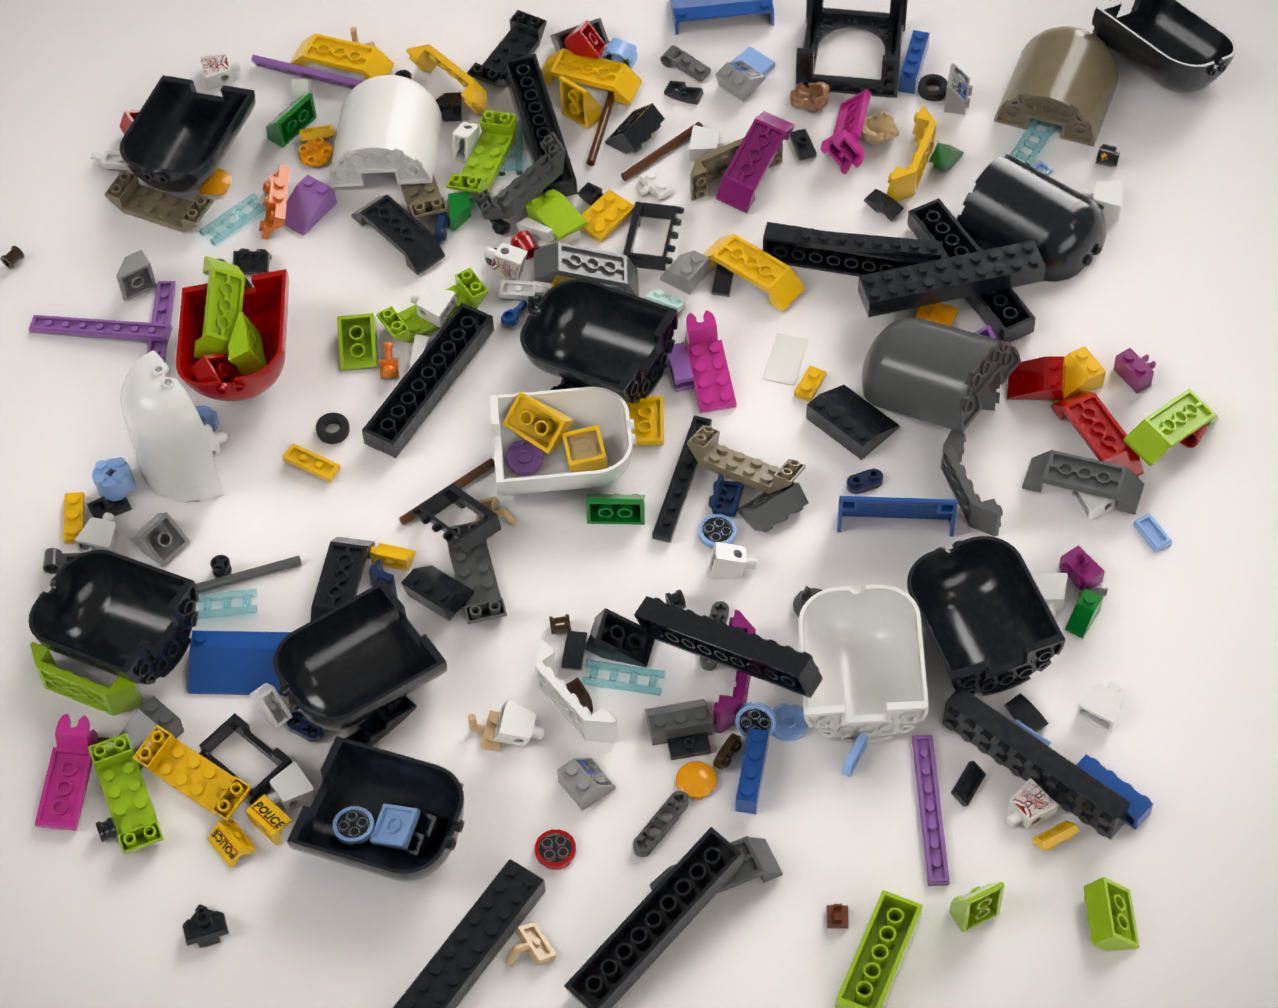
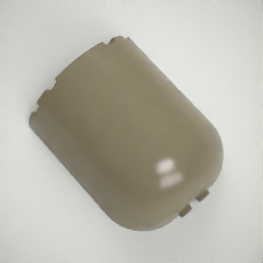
[994,26,1119,147]

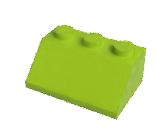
[1083,877,1140,951]

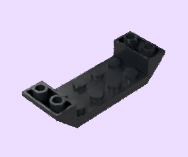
[467,10,547,88]
[351,194,445,275]
[310,537,375,622]

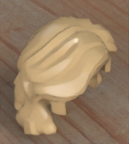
[861,111,900,145]

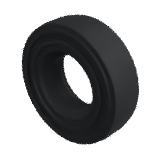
[918,74,948,101]
[316,412,350,444]

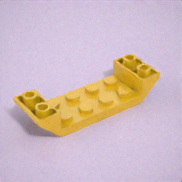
[290,33,394,80]
[406,44,488,115]
[541,48,642,105]
[887,106,937,202]
[703,234,805,311]
[132,725,252,822]

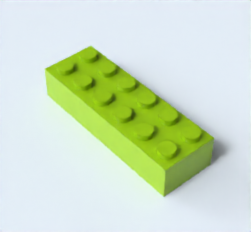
[835,890,923,1008]

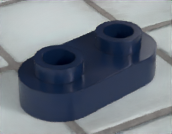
[434,213,450,244]
[846,469,883,494]
[286,711,324,742]

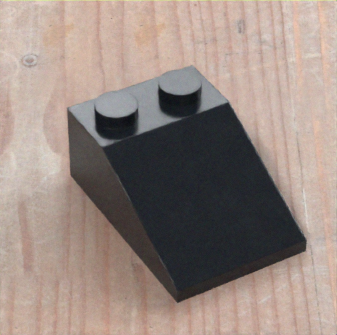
[585,608,655,668]

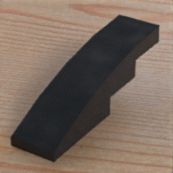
[345,696,417,746]

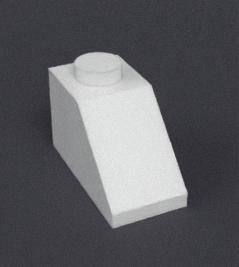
[291,79,313,100]

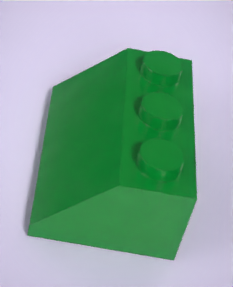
[265,92,317,148]
[585,493,645,525]

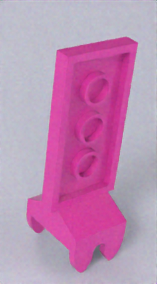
[820,89,872,174]
[685,310,737,413]
[35,714,98,831]

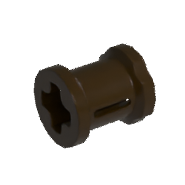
[0,245,25,269]
[549,614,571,634]

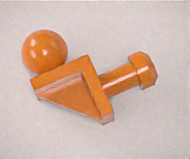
[379,342,399,379]

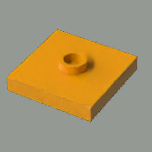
[915,303,958,326]

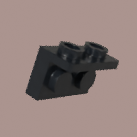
[233,248,272,274]

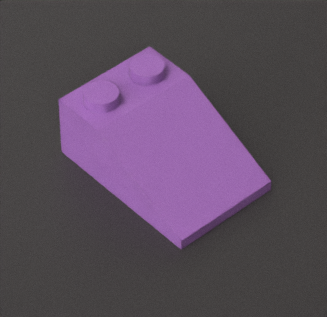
[284,175,337,236]

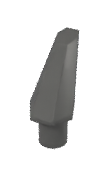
[1078,588,1108,597]

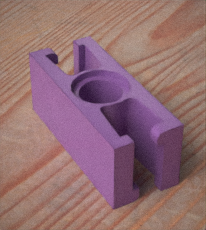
[667,342,694,392]

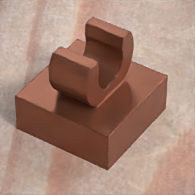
[826,904,849,928]

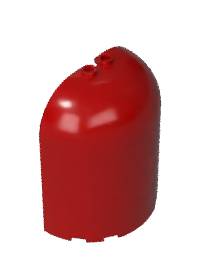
[176,269,289,401]

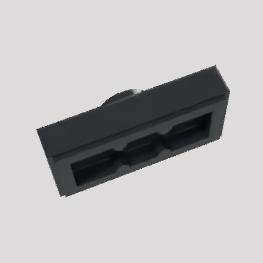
[789,129,817,160]
[667,732,711,760]
[951,761,986,806]

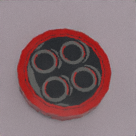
[535,829,576,870]

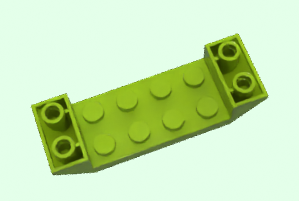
[446,110,517,193]
[193,256,245,359]
[376,268,489,343]
[1123,388,1219,467]
[30,642,143,716]
[88,733,164,854]

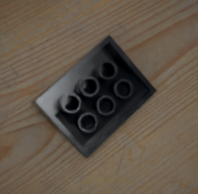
[806,385,900,460]

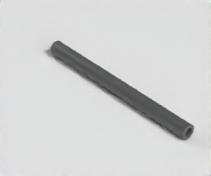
[196,556,302,593]

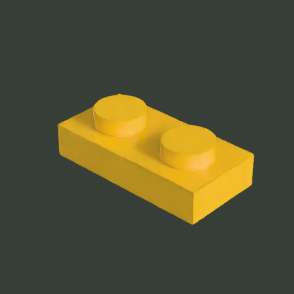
[299,124,335,142]
[794,365,827,402]
[1031,820,1079,850]

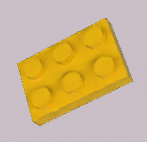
[580,189,634,243]
[626,396,664,446]

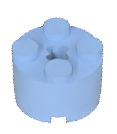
[600,37,638,70]
[92,457,136,501]

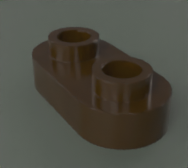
[713,733,742,770]

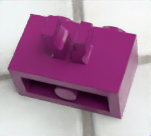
[1113,348,1156,394]
[1059,545,1105,590]

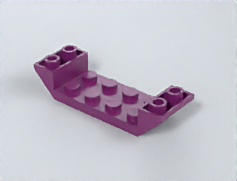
[716,111,795,213]
[713,610,756,733]

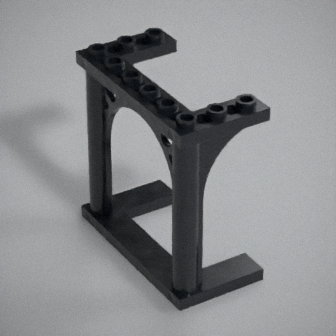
[795,0,908,98]

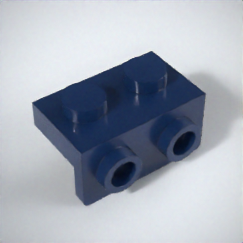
[709,474,744,517]
[368,559,398,597]

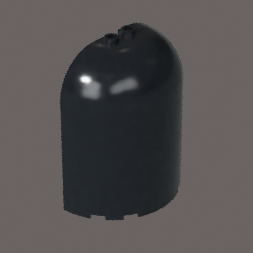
[1092,0,1237,93]
[120,75,256,193]
[957,154,1107,282]
[520,279,678,404]
[907,536,1066,696]
[29,550,199,685]
[273,581,447,731]
[287,736,464,881]

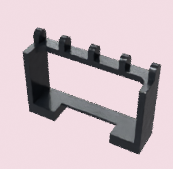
[623,202,684,271]
[411,483,502,554]
[199,713,292,805]

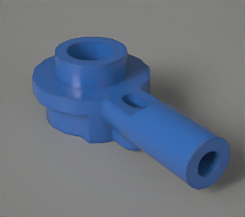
[501,300,528,327]

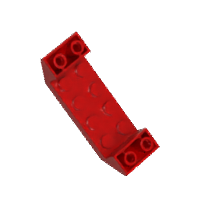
[1051,391,1144,476]

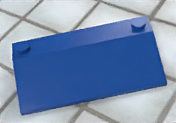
[669,0,774,35]
[837,496,958,537]
[187,630,291,696]

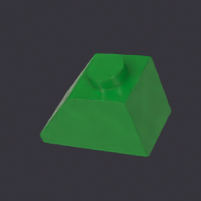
[929,142,964,171]
[448,192,474,231]
[1065,589,1103,639]

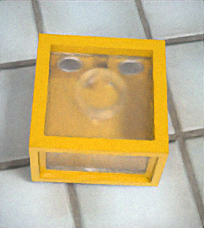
[561,425,609,473]

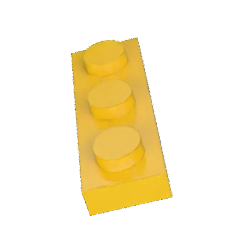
[282,443,341,483]
[63,492,85,544]

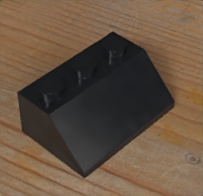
[604,103,665,154]
[401,565,475,621]

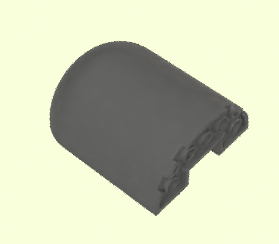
[862,318,1021,433]

